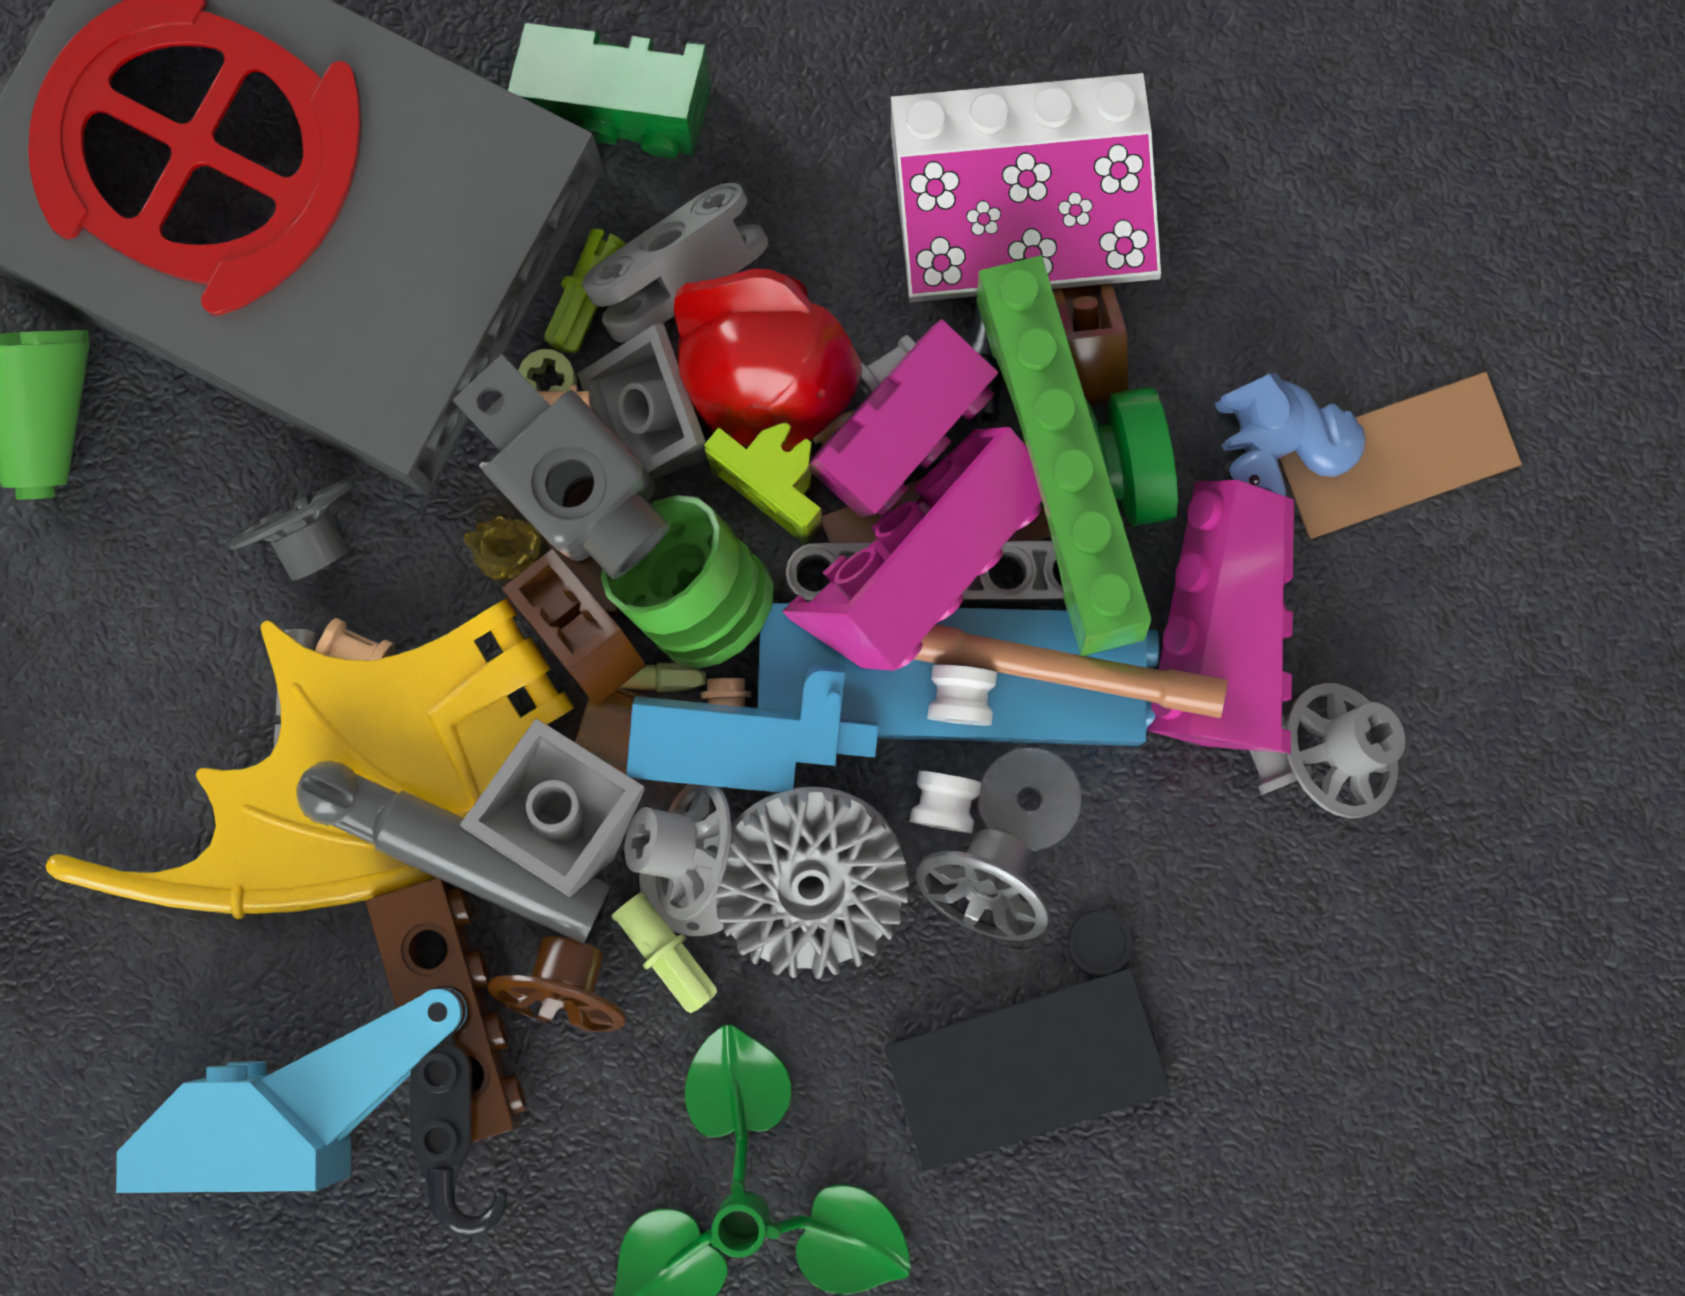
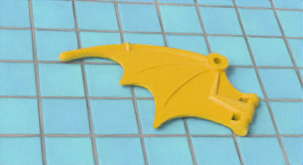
[46,598,574,919]

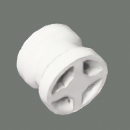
[927,665,997,726]
[910,771,981,834]

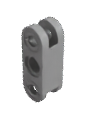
[582,183,768,342]

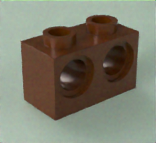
[502,549,647,706]

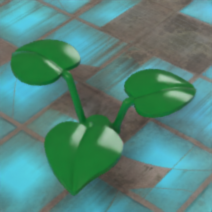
[613,1024,911,1296]

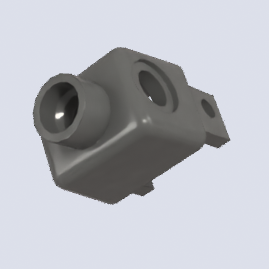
[453,354,670,579]

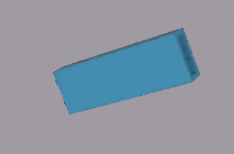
[758,603,1159,746]

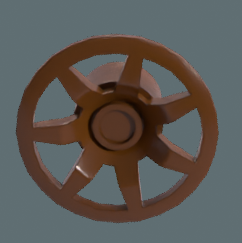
[487,936,626,1032]

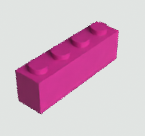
[782,427,1042,671]
[1147,480,1294,754]

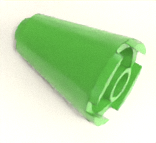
[0,330,90,500]

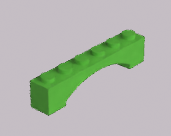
[977,255,1152,657]

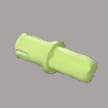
[611,891,717,1013]

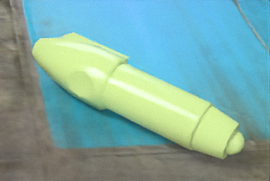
[618,662,706,692]

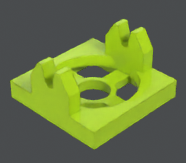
[704,422,822,544]

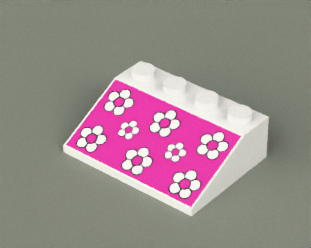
[891,73,1161,303]

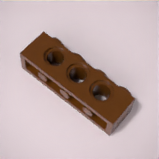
[365,878,527,1143]

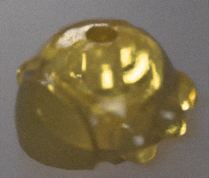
[464,516,542,581]

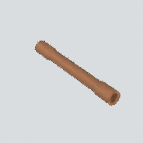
[914,624,1228,719]

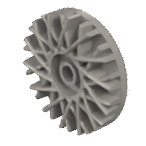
[714,787,909,979]

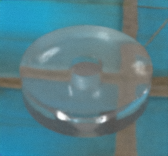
[978,748,1081,851]

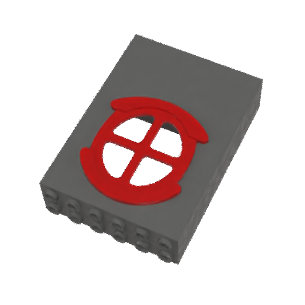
[0,0,604,496]

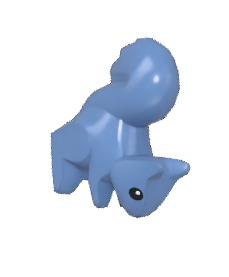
[1214,373,1366,496]

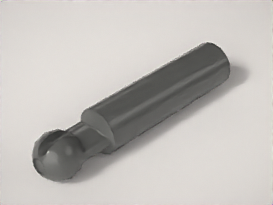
[296,760,611,944]

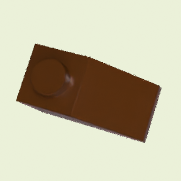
[1052,284,1128,405]

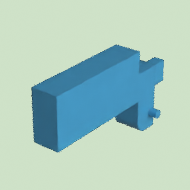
[626,663,878,793]

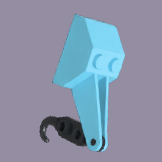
[116,988,507,1236]

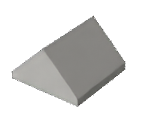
[577,323,708,479]
[460,719,645,897]

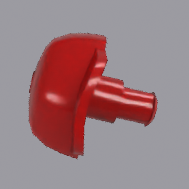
[673,269,863,452]

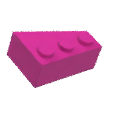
[808,319,999,518]

